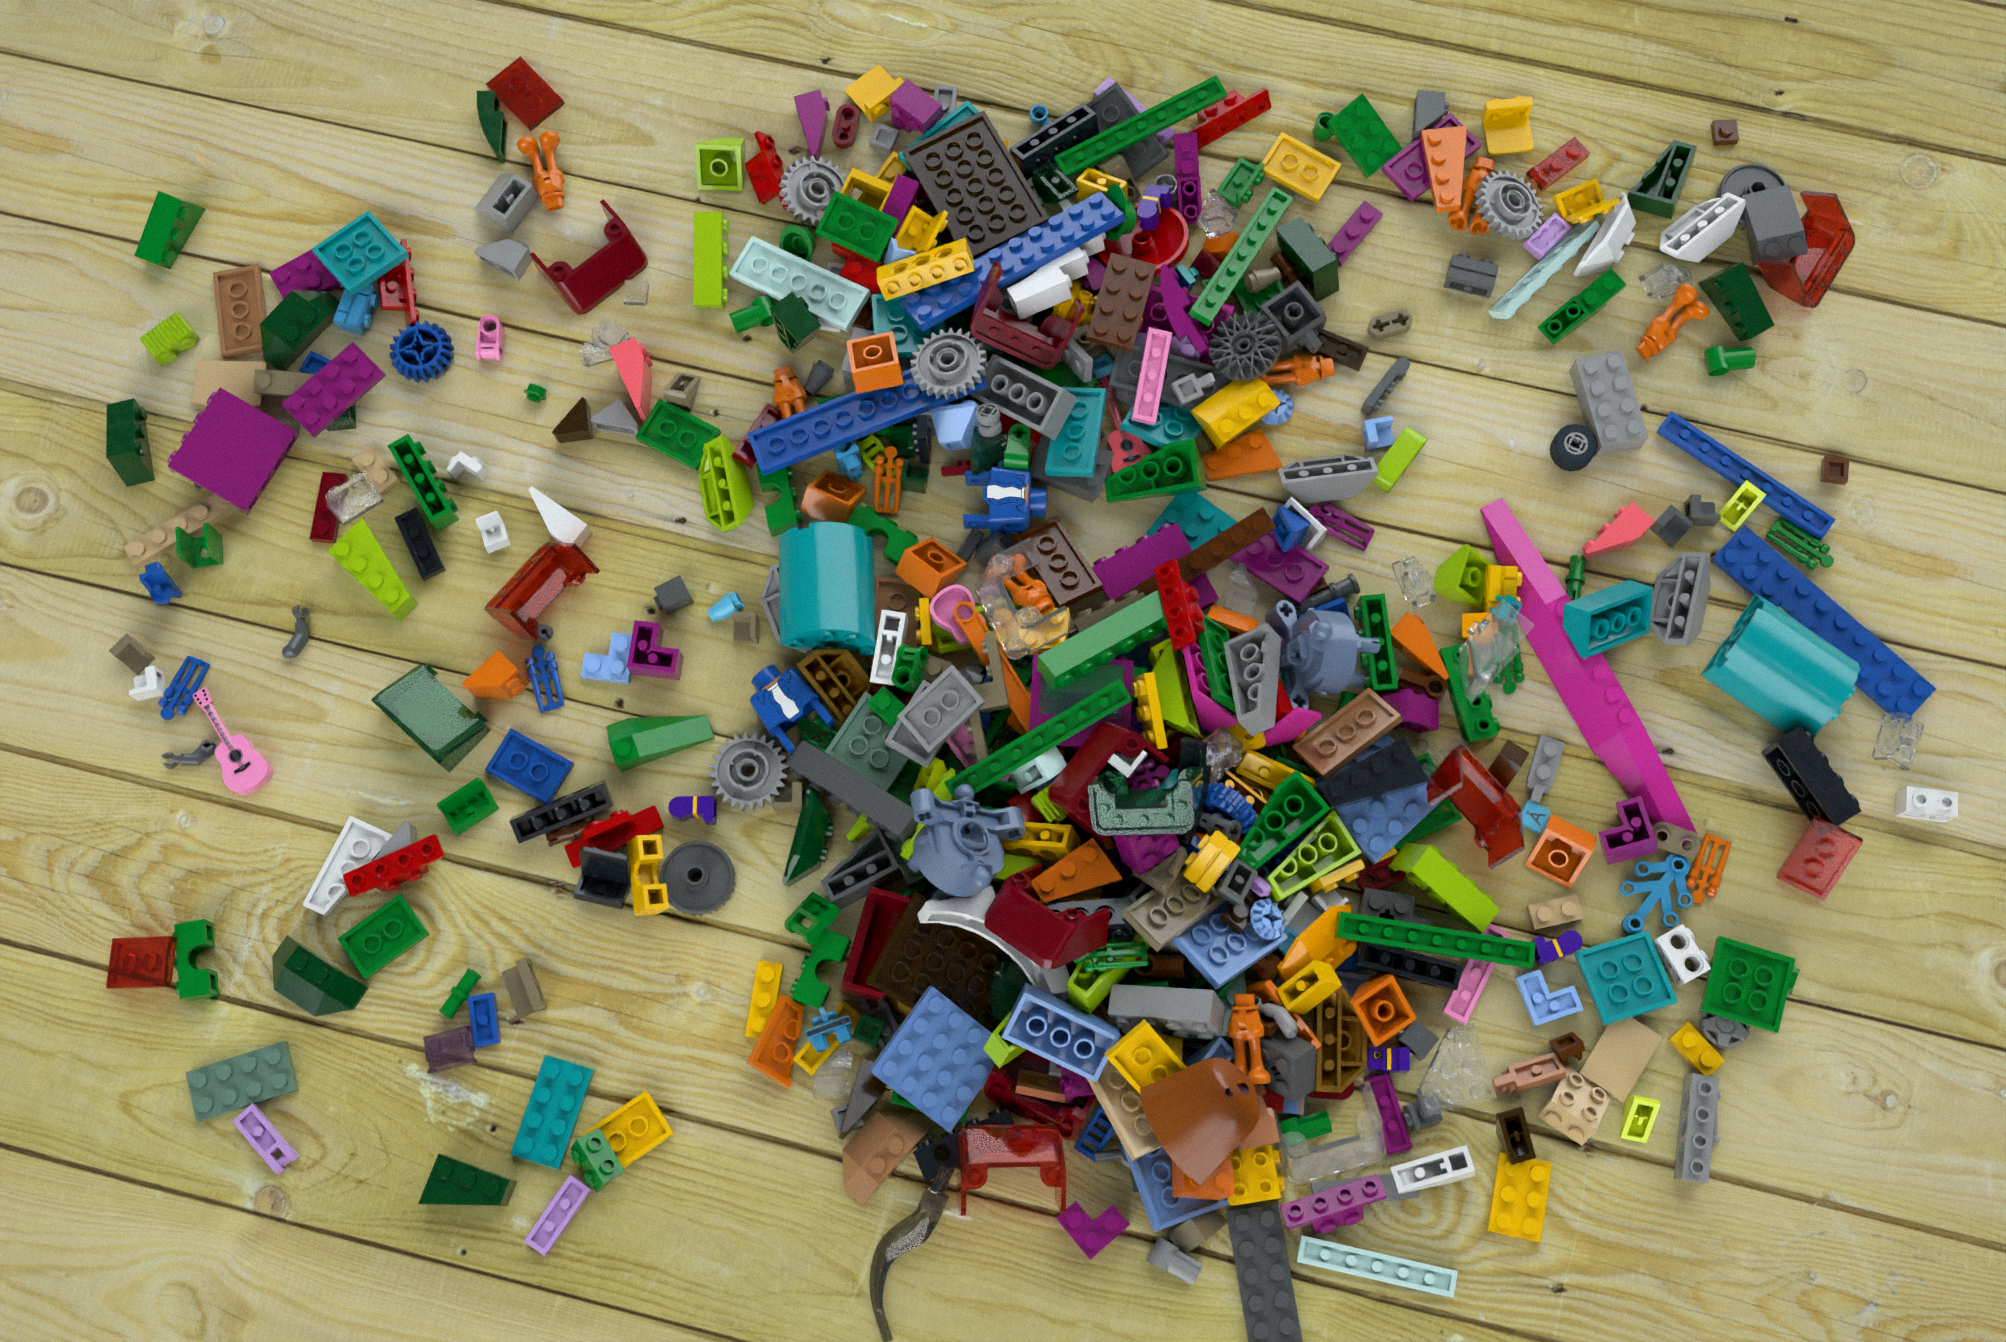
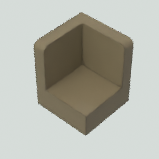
[732,612,760,644]
[109,633,155,675]
[772,782,805,812]

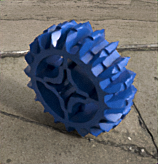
[389,320,454,383]
[1203,782,1257,841]

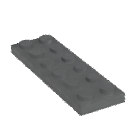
[1108,344,1234,410]
[1226,1203,1303,1342]

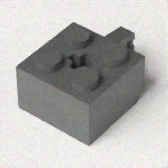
[1259,281,1327,354]
[1358,888,1431,949]
[1248,1029,1316,1103]

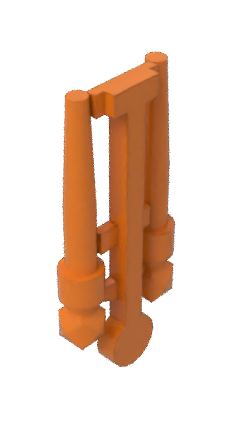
[873,446,904,514]
[1686,833,1731,904]

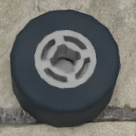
[1550,424,1597,471]

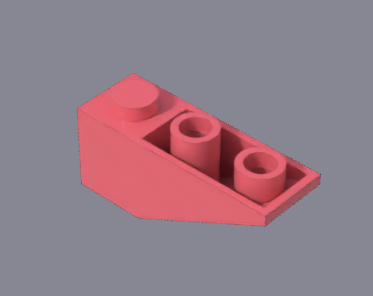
[1579,502,1655,560]

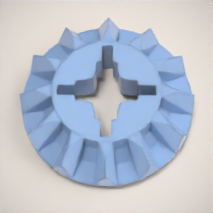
[1262,388,1294,425]
[1250,898,1287,940]

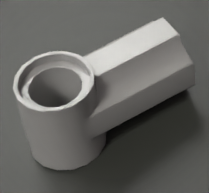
[1147,1237,1203,1285]

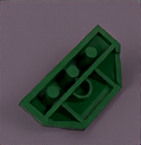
[260,290,339,371]
[782,786,835,887]
[272,935,369,1017]

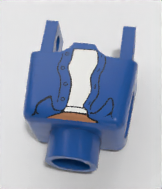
[963,466,1047,534]
[750,665,835,756]

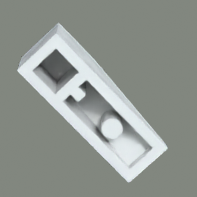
[528,486,592,555]
[870,610,909,686]
[1391,1145,1476,1194]

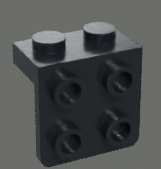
[573,846,631,909]

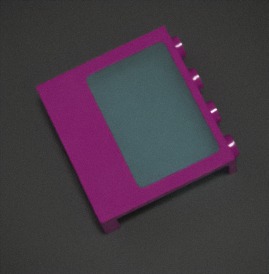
[1028,651,1134,753]

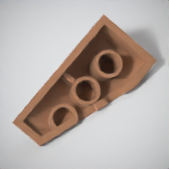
[1234,1042,1280,1151]

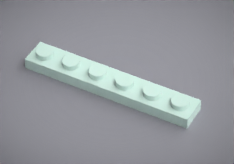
[1488,220,1600,319]
[1296,1235,1458,1298]

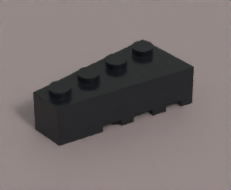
[1313,737,1430,811]

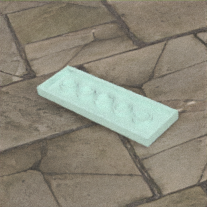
[729,236,871,332]

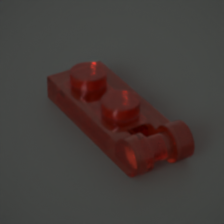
[1526,137,1590,192]

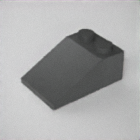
[1741,185,1808,265]
[1028,434,1114,503]

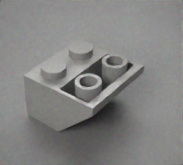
[474,173,539,233]

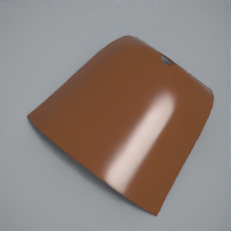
[1140,1057,1260,1185]

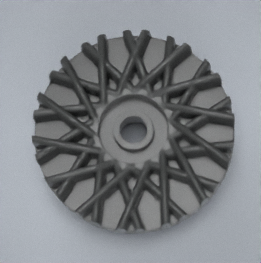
[1716,163,1787,230]
[1209,310,1281,381]
[660,841,736,916]

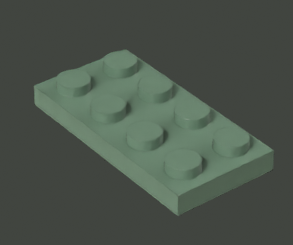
[186,1041,299,1122]

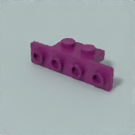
[1279,1174,1387,1235]

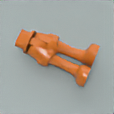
[517,131,565,212]
[1448,157,1495,235]
[1636,283,1710,361]
[1258,353,1334,387]
[772,366,807,420]
[987,552,1055,616]
[1228,994,1271,1084]

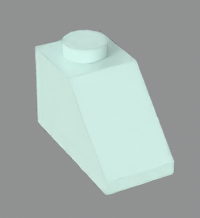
[1009,746,1067,794]

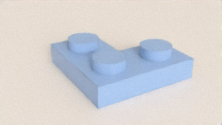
[580,632,632,684]
[1514,969,1584,1027]

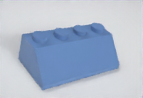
[1002,982,1120,1082]

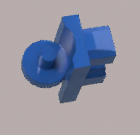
[139,562,182,604]

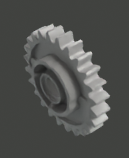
[779,156,852,228]
[1474,169,1544,241]
[910,328,988,400]
[709,732,789,812]

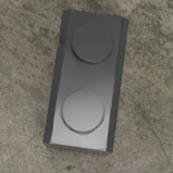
[1443,254,1499,298]

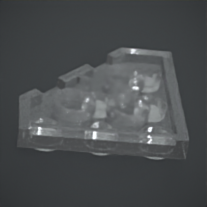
[1417,1022,1497,1117]

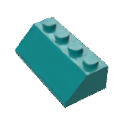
[1563,580,1653,658]

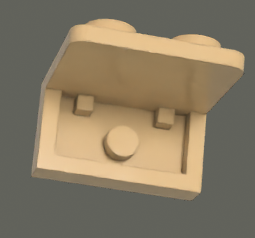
[1537,1068,1611,1146]

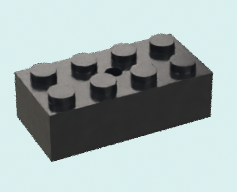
[1761,726,1862,836]

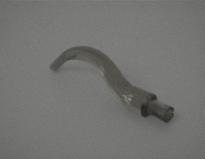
[869,1164,955,1342]

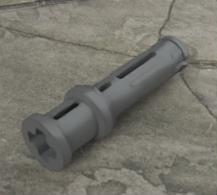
[1293,573,1360,618]
[1198,811,1242,842]

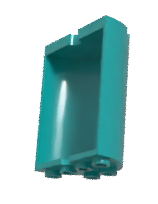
[779,522,876,656]
[1700,594,1860,739]

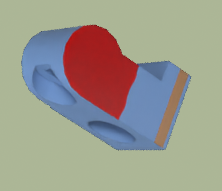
[1263,1088,1305,1116]

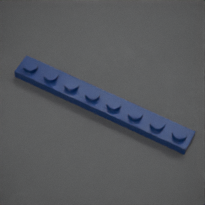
[1656,411,1836,540]

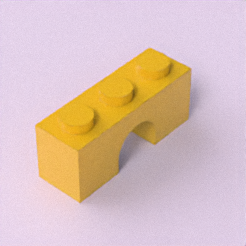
[627,835,669,916]

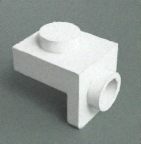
[446,451,488,481]
[475,511,511,553]

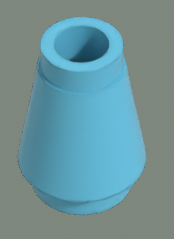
[707,591,745,623]

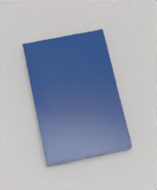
[485,728,574,804]

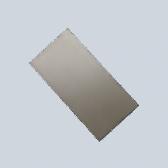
[1121,865,1225,952]

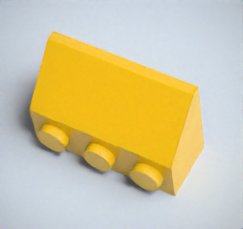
[1190,378,1281,450]

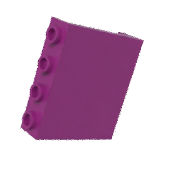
[167,387,299,515]
[1092,523,1219,611]

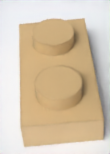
[352,445,400,496]
[1526,894,1584,931]

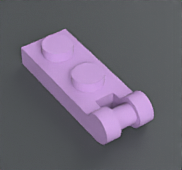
[232,1104,300,1175]

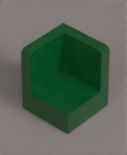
[889,426,915,459]
[900,459,930,494]
[852,1013,886,1050]

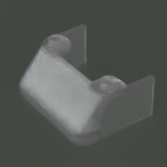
[975,538,1076,659]
[1458,599,1535,702]
[1272,1081,1386,1186]

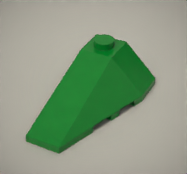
[1105,438,1207,503]
[606,715,715,772]
[1236,770,1331,871]

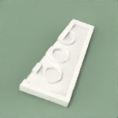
[302,816,393,916]

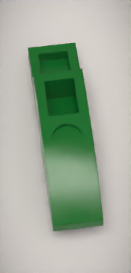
[1537,267,1627,345]

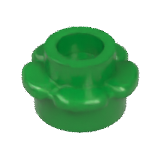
[524,383,547,403]

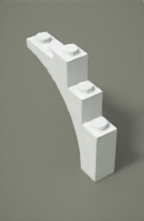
[1007,197,1106,320]
[917,886,1070,1001]

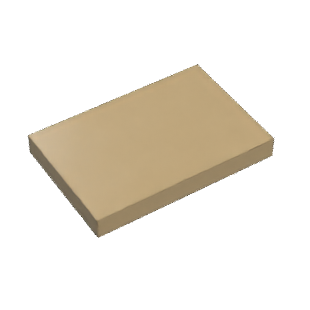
[191,360,269,409]
[1578,1018,1663,1103]

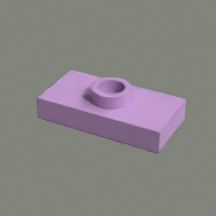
[1523,213,1573,261]

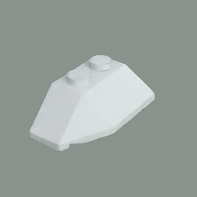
[1573,192,1636,277]
[1660,193,1746,263]

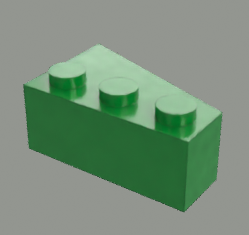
[134,191,205,269]

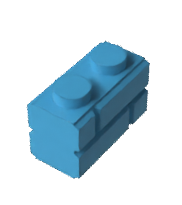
[333,284,380,335]

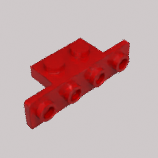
[1188,88,1272,150]
[744,131,793,213]
[377,239,419,329]
[831,243,884,294]
[1154,558,1205,651]
[564,805,664,868]
[343,834,445,897]

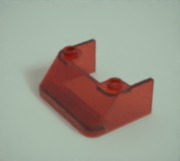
[1757,191,1855,308]
[484,542,600,641]
[1426,745,1525,870]
[957,1124,1066,1216]

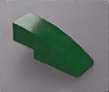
[477,91,508,163]

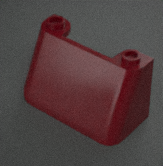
[984,1050,1096,1140]

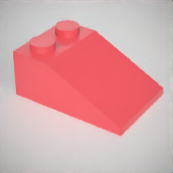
[609,337,653,423]

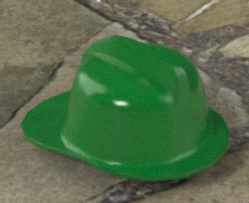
[1105,184,1137,241]
[779,225,816,262]

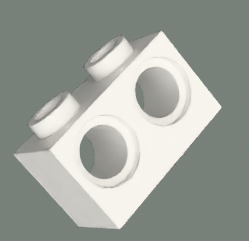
[1895,786,1958,823]
[1653,924,1711,987]

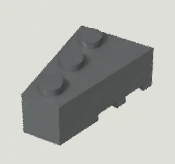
[821,828,904,910]

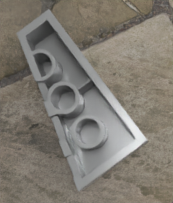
[1223,623,1281,736]

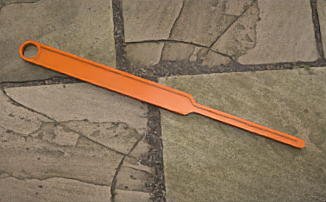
[953,601,1116,850]

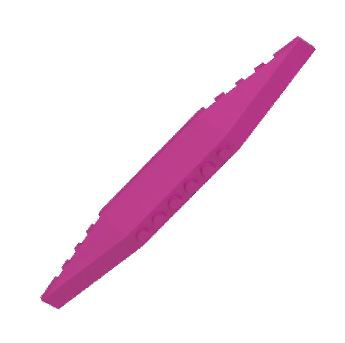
[1480,498,1698,845]

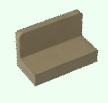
[502,958,547,1018]

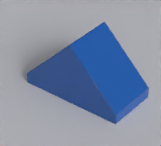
[1272,505,1311,552]

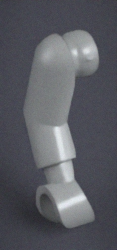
[1255,997,1298,1038]

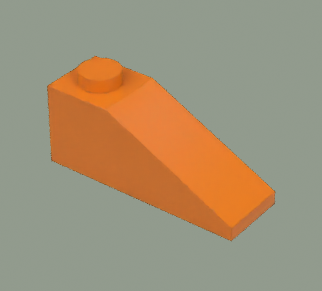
[1390,612,1449,681]

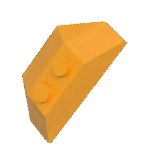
[1277,903,1357,984]

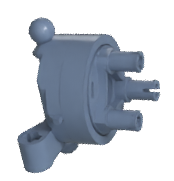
[1265,600,1380,709]
[907,784,1026,900]

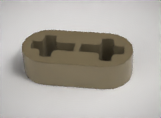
[1368,310,1413,340]

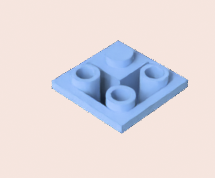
[930,400,981,451]

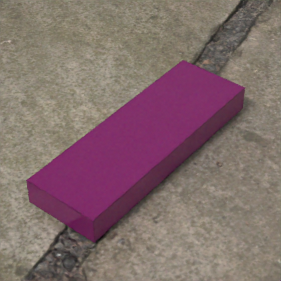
[1363,1072,1413,1155]

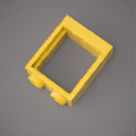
[840,168,893,212]

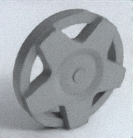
[1700,1012,1750,1049]

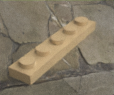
[124,494,239,569]

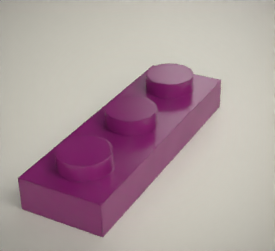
[1327,200,1383,267]

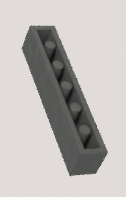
[786,740,918,843]

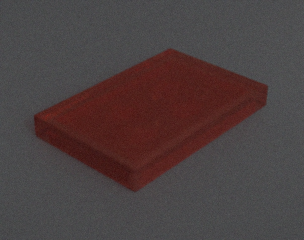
[486,56,565,132]
[1776,816,1863,901]
[106,936,177,989]

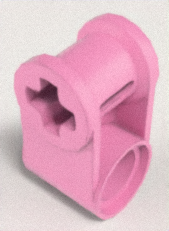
[475,314,505,362]

